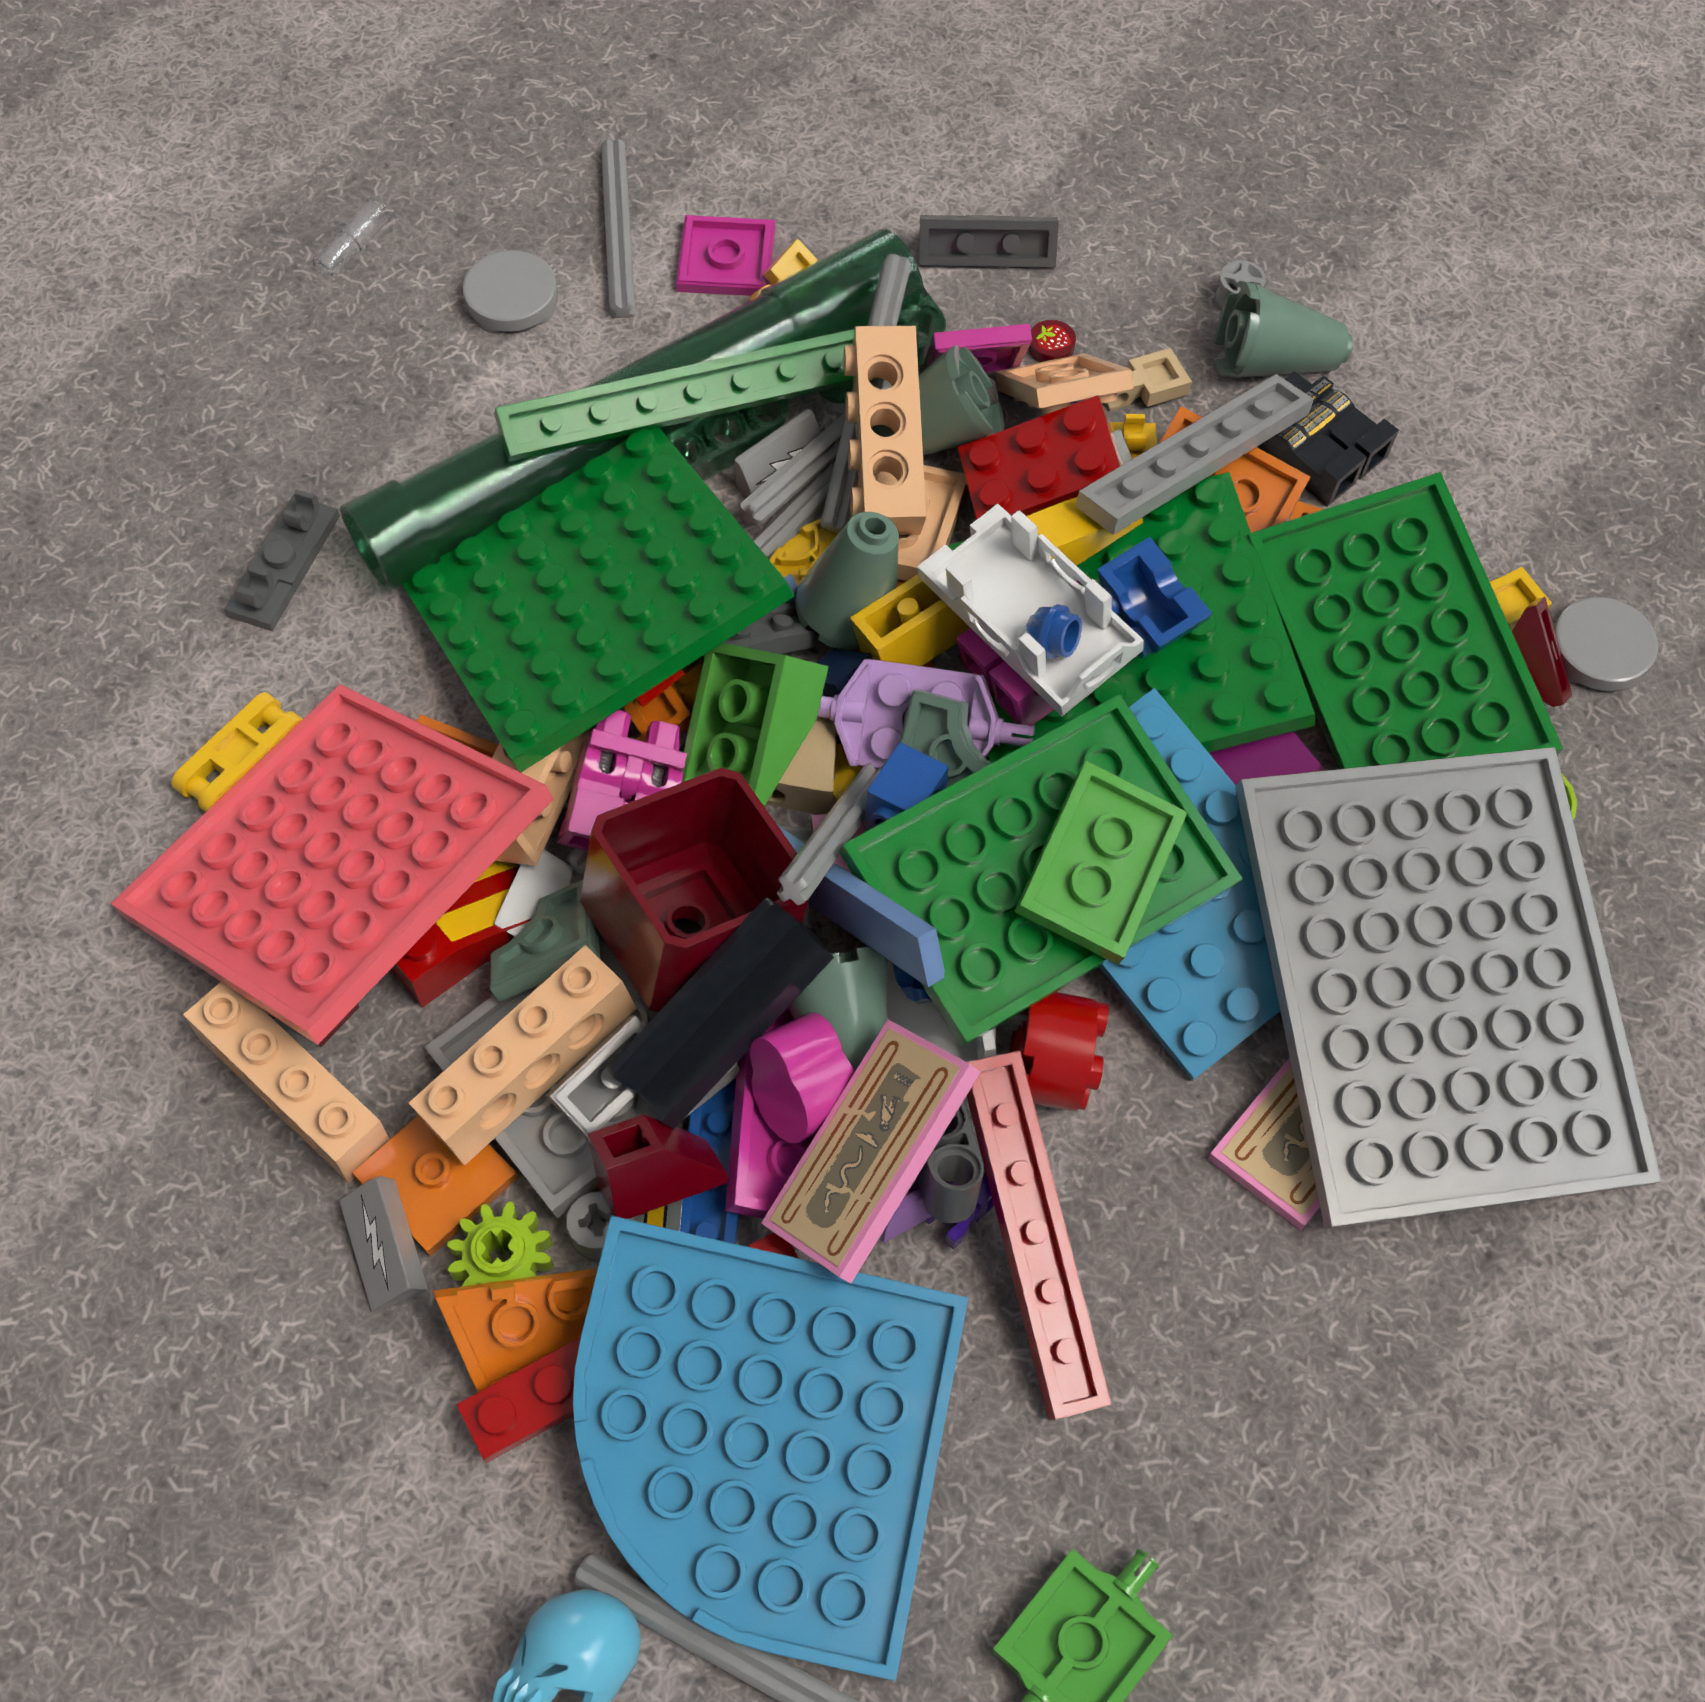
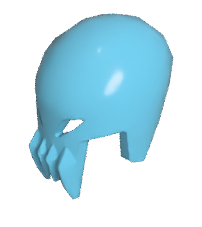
[492,1589,641,1702]

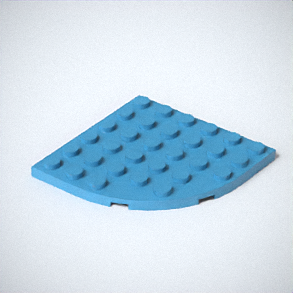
[573,1216,969,1681]

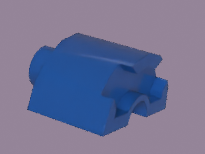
[1097,537,1213,658]

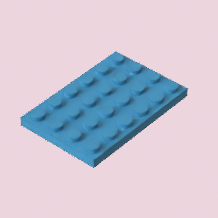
[1099,688,1280,1080]

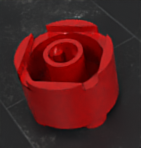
[1009,992,1109,1112]

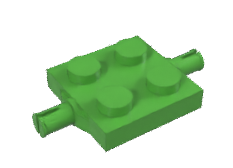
[991,1548,1173,1702]

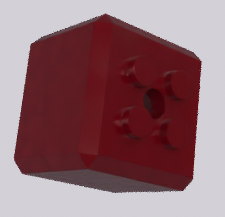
[580,767,810,1012]

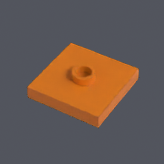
[352,1115,518,1257]

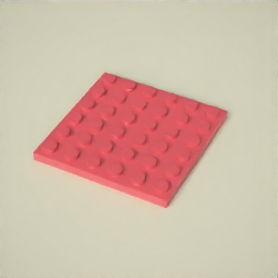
[111,684,554,1045]

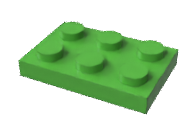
[1014,761,1188,964]

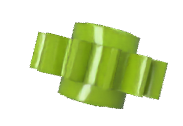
[447,1201,554,1286]

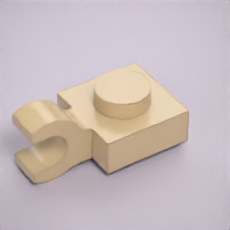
[1104,348,1192,412]

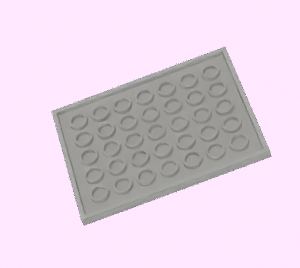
[1235,747,1662,1229]

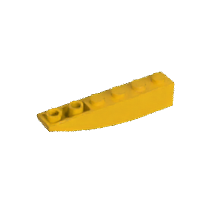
[850,497,1143,666]

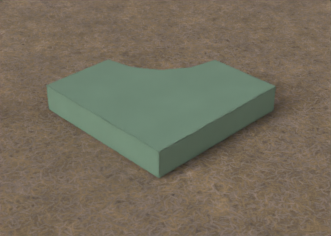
[900,689,992,788]
[490,879,600,1002]

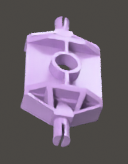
[817,659,1035,768]

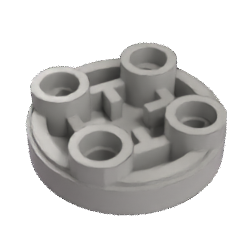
[463,250,558,333]
[1554,597,1658,691]

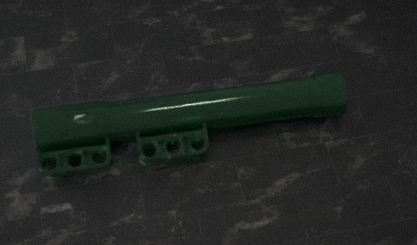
[340,229,946,592]

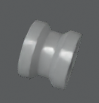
[1215,260,1266,311]
[567,1192,613,1261]

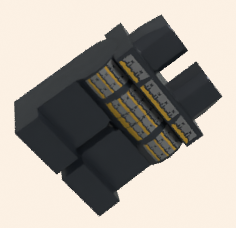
[1257,371,1399,507]

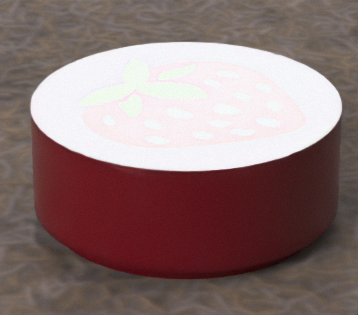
[1028,320,1076,362]

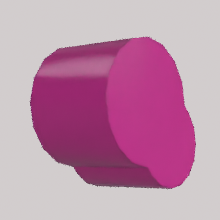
[750,1012,854,1143]

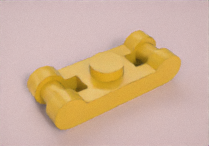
[171,692,303,813]

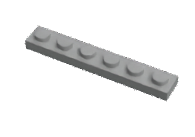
[1076,374,1314,535]

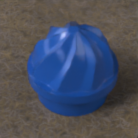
[1026,604,1082,659]

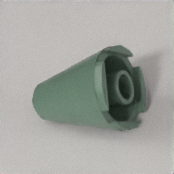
[1215,281,1353,378]
[872,345,1005,455]
[795,512,899,650]
[788,946,887,1073]

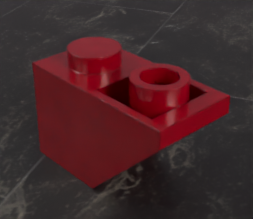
[588,1114,729,1219]

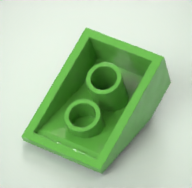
[682,643,829,806]

